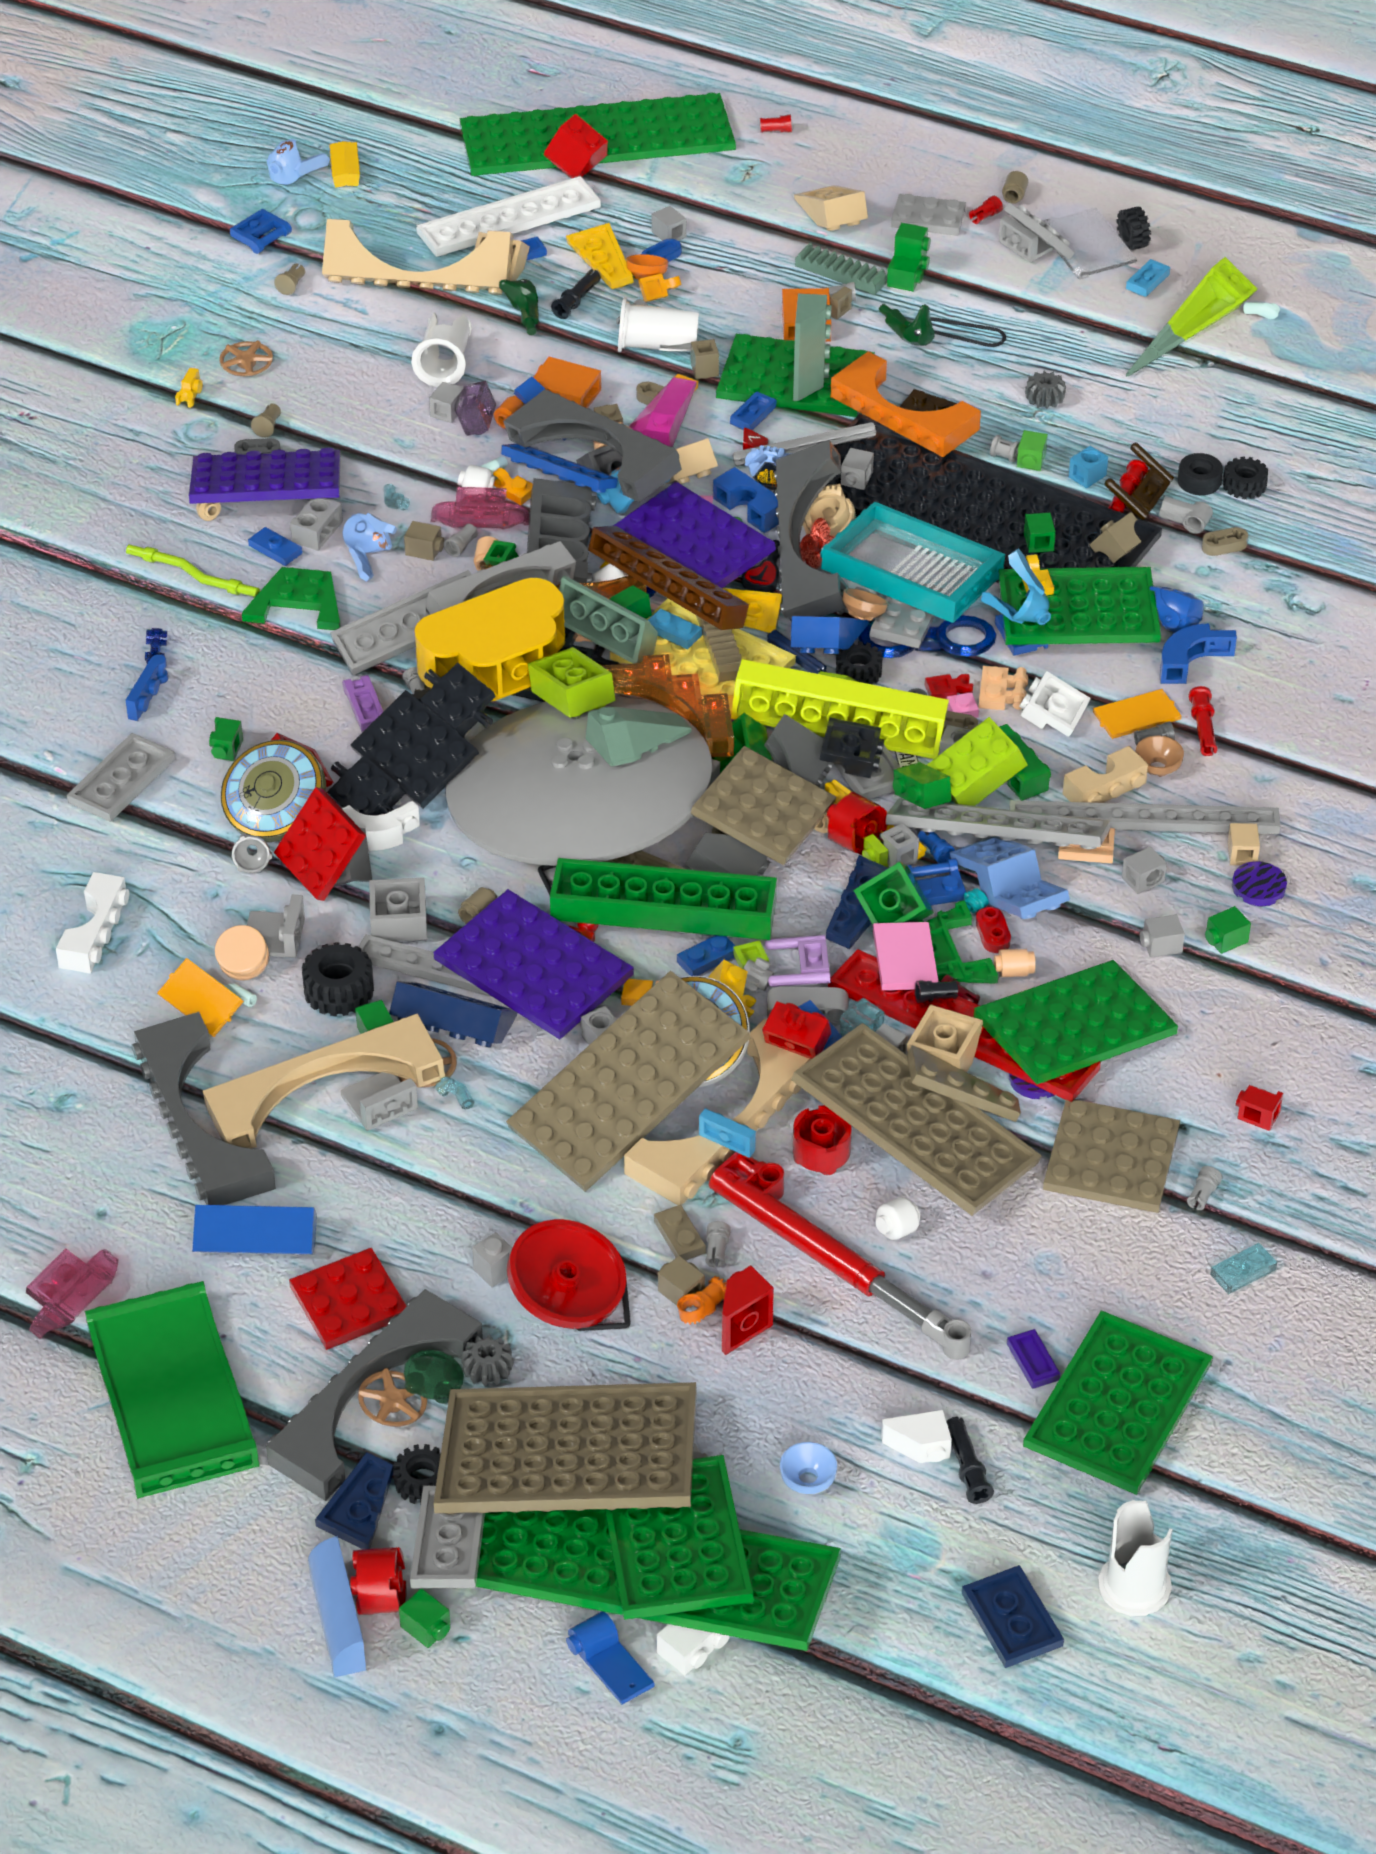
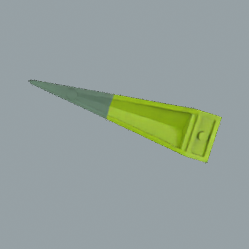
[1126,257,1258,377]

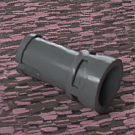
[1134,721,1175,746]

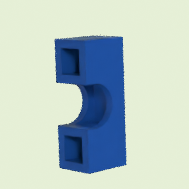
[713,467,779,533]

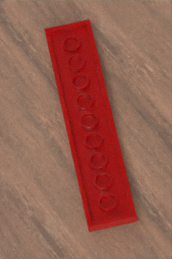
[828,949,1101,1102]

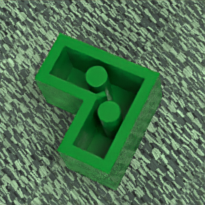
[887,222,931,292]

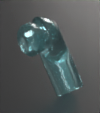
[383,484,410,511]
[435,1076,475,1110]

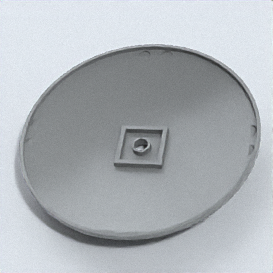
[446,696,713,866]

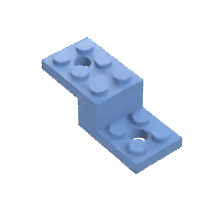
[950,836,1070,919]

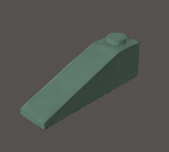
[585,707,692,767]

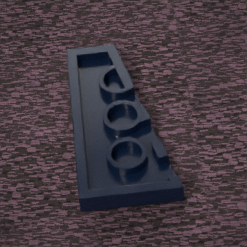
[826,855,888,950]

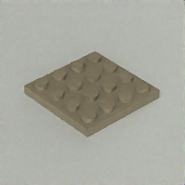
[691,746,836,865]
[1043,1099,1180,1213]

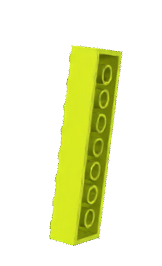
[731,659,949,759]

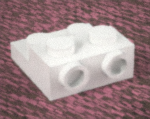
[1019,671,1091,737]

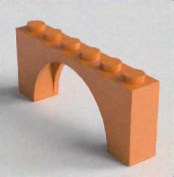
[831,351,981,457]

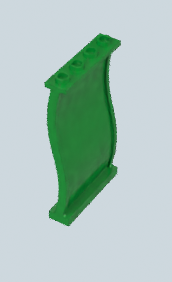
[85,1281,259,1499]

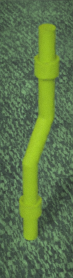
[126,544,260,597]

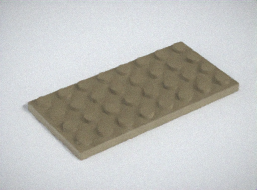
[506,971,751,1192]
[791,1023,1042,1216]

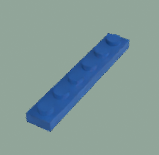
[501,444,617,493]

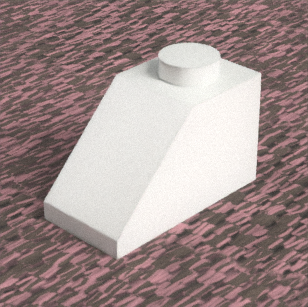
[881,1410,952,1463]

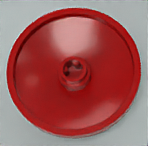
[507,1219,627,1329]

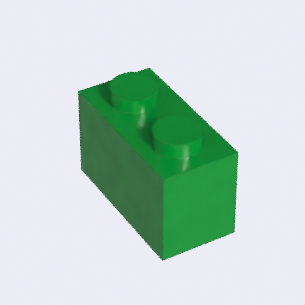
[893,762,951,809]

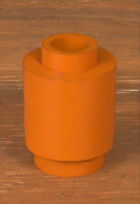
[494,396,525,429]

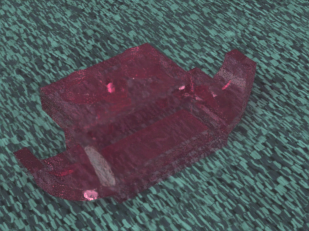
[430,487,529,529]
[25,1248,119,1339]

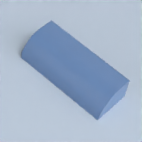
[308,1536,366,1678]

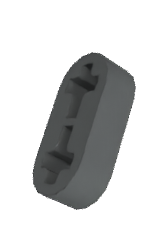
[234,438,281,455]

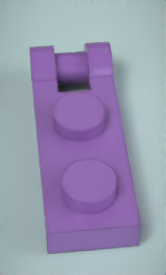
[342,675,383,732]

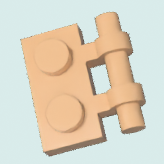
[979,666,1029,710]

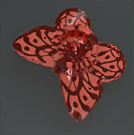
[800,518,835,569]

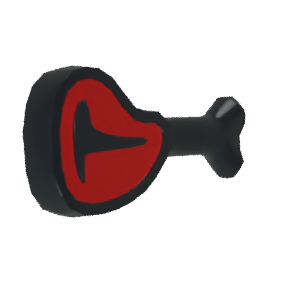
[741,540,780,593]

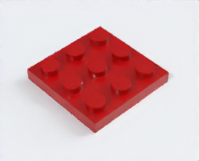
[274,787,366,901]
[289,1247,407,1350]

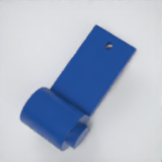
[566,1611,655,1705]

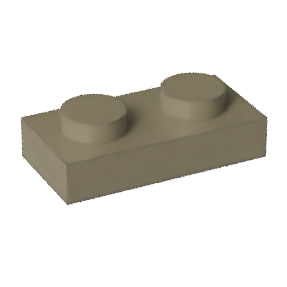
[654,1204,706,1260]

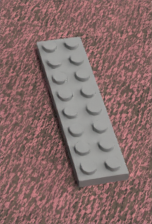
[886,798,1110,849]

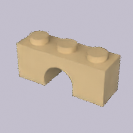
[1063,746,1148,803]

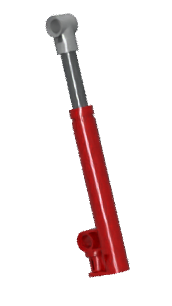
[709,1152,971,1360]

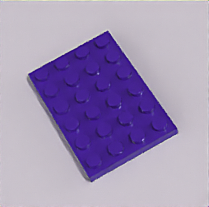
[189,448,341,504]
[613,482,776,588]
[433,889,634,1040]

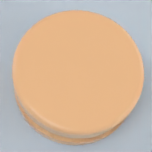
[215,925,269,981]

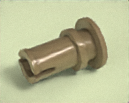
[274,263,305,295]
[251,403,281,438]

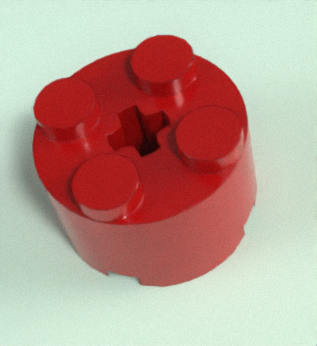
[827,792,888,855]
[793,1105,852,1175]
[350,1547,407,1615]

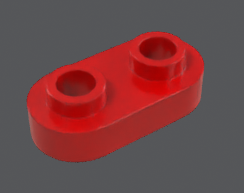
[976,907,1011,954]

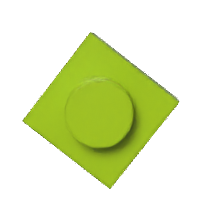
[862,834,888,867]
[733,940,769,969]

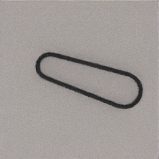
[930,317,1006,347]

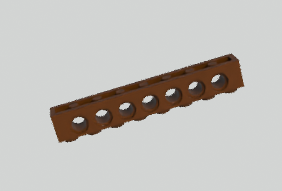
[588,526,749,630]

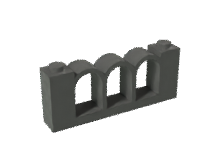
[527,478,596,590]

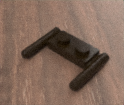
[1104,442,1174,521]

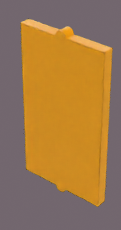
[1093,689,1182,739]
[157,958,244,1037]

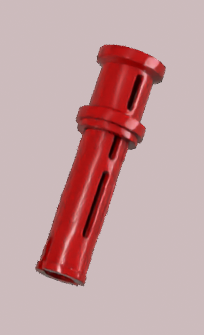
[1108,459,1148,513]
[1188,686,1217,756]

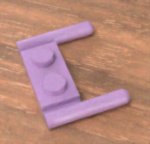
[765,935,830,987]

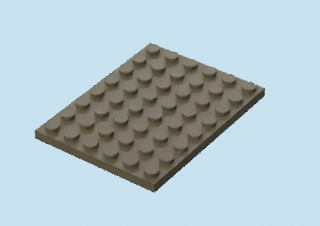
[433,1382,697,1514]

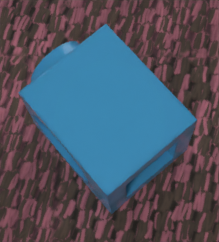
[1069,446,1108,489]

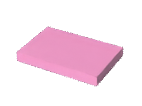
[873,922,938,990]

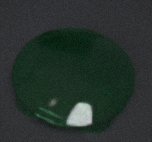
[403,1350,464,1404]

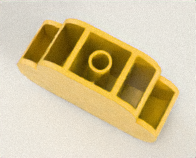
[415,578,565,702]

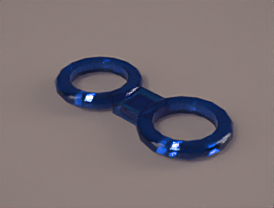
[858,615,997,658]

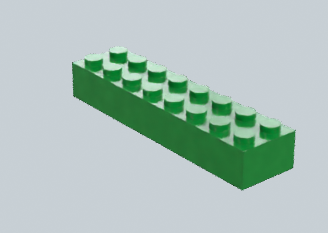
[550,858,777,940]

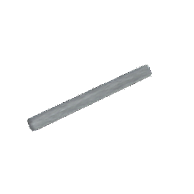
[733,422,876,466]

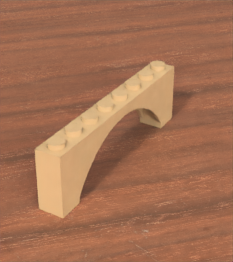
[322,219,513,295]
[203,1014,445,1149]
[624,1018,811,1205]

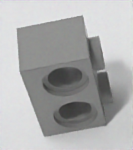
[290,498,343,551]

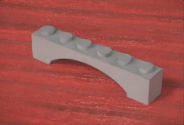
[426,541,576,614]

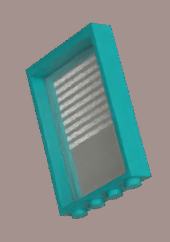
[820,502,1005,623]

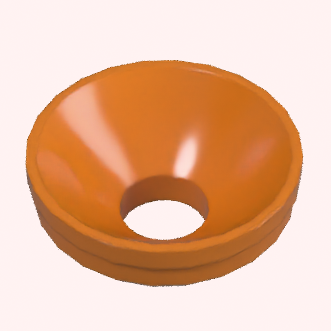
[626,254,668,280]

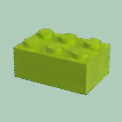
[527,647,616,718]
[927,717,1027,806]

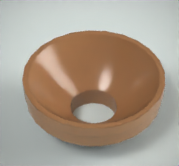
[842,588,889,621]
[1135,735,1184,777]

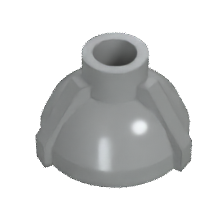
[232,833,273,873]

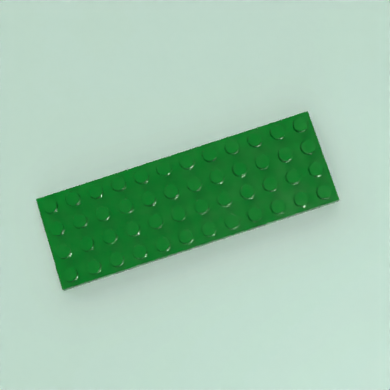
[459,93,736,176]
[476,1509,841,1651]

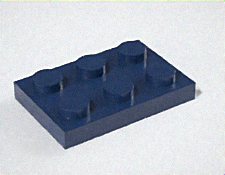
[962,1565,1064,1668]

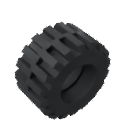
[302,942,374,1016]

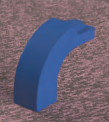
[1160,623,1237,684]

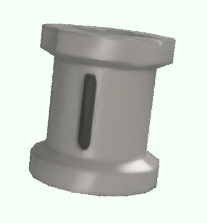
[990,435,1020,462]

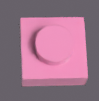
[947,693,979,718]

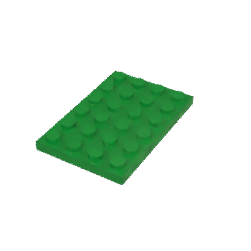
[716,333,875,417]
[998,567,1161,645]
[973,960,1178,1084]
[1023,1310,1213,1495]
[604,1455,754,1620]

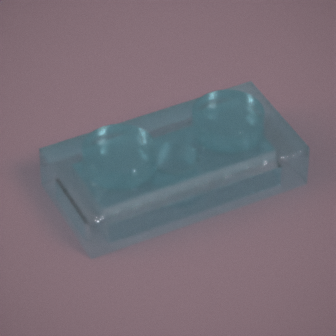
[1210,1243,1277,1295]

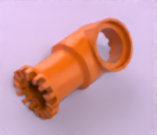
[677,1276,726,1325]

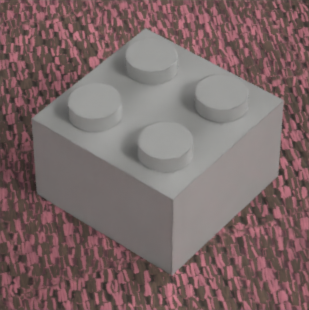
[369,877,427,942]

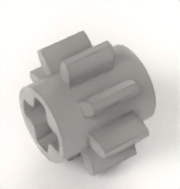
[743,957,774,993]

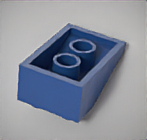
[791,616,869,654]

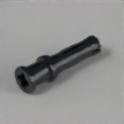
[551,269,601,319]
[946,1417,994,1504]

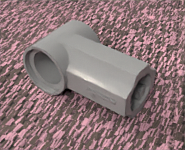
[1159,497,1213,534]

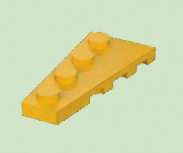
[566,223,634,289]

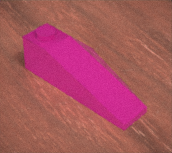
[629,377,697,447]

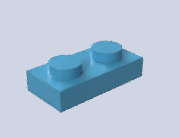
[1126,259,1171,297]
[648,608,702,650]
[699,1108,756,1158]

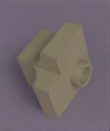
[1089,512,1142,563]

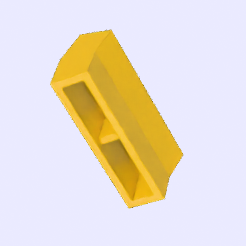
[330,141,360,188]

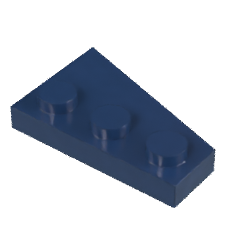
[315,1452,394,1549]

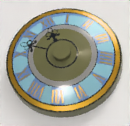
[221,740,326,842]

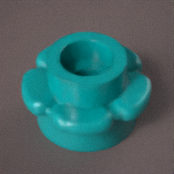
[964,888,989,913]

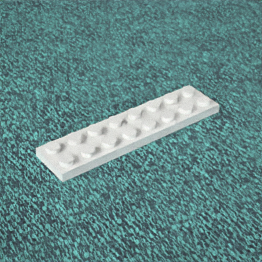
[416,176,601,257]

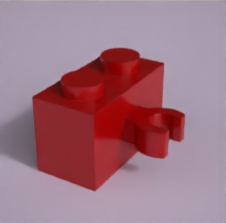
[762,1001,831,1059]

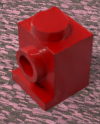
[1236,1085,1284,1131]

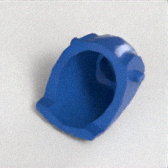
[1150,586,1204,633]

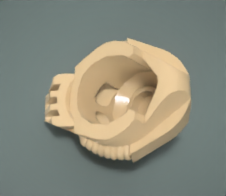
[803,484,856,547]

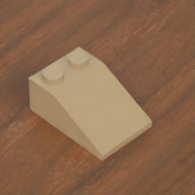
[794,185,868,231]

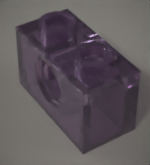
[456,381,496,436]

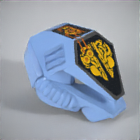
[745,445,792,488]

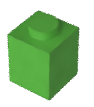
[1017,430,1048,471]

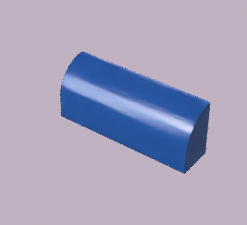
[192,1205,317,1255]

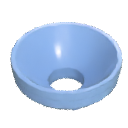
[780,1442,837,1494]

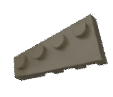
[907,1045,1021,1122]

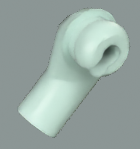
[1244,302,1280,320]
[480,456,508,474]
[222,984,257,1007]

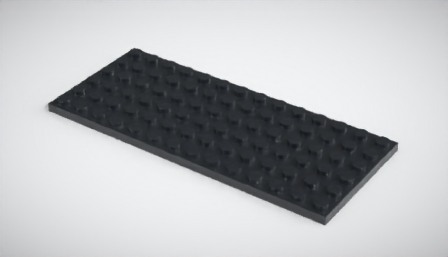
[816,414,1162,583]

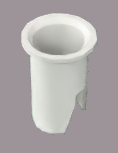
[618,297,699,352]
[411,312,472,387]
[1098,1500,1173,1616]

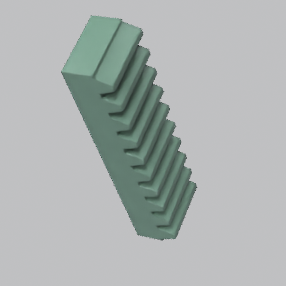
[795,243,887,295]

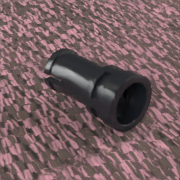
[915,980,958,1003]

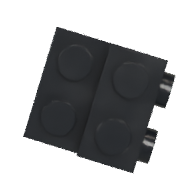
[820,717,885,778]

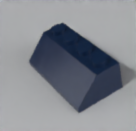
[389,981,518,1048]

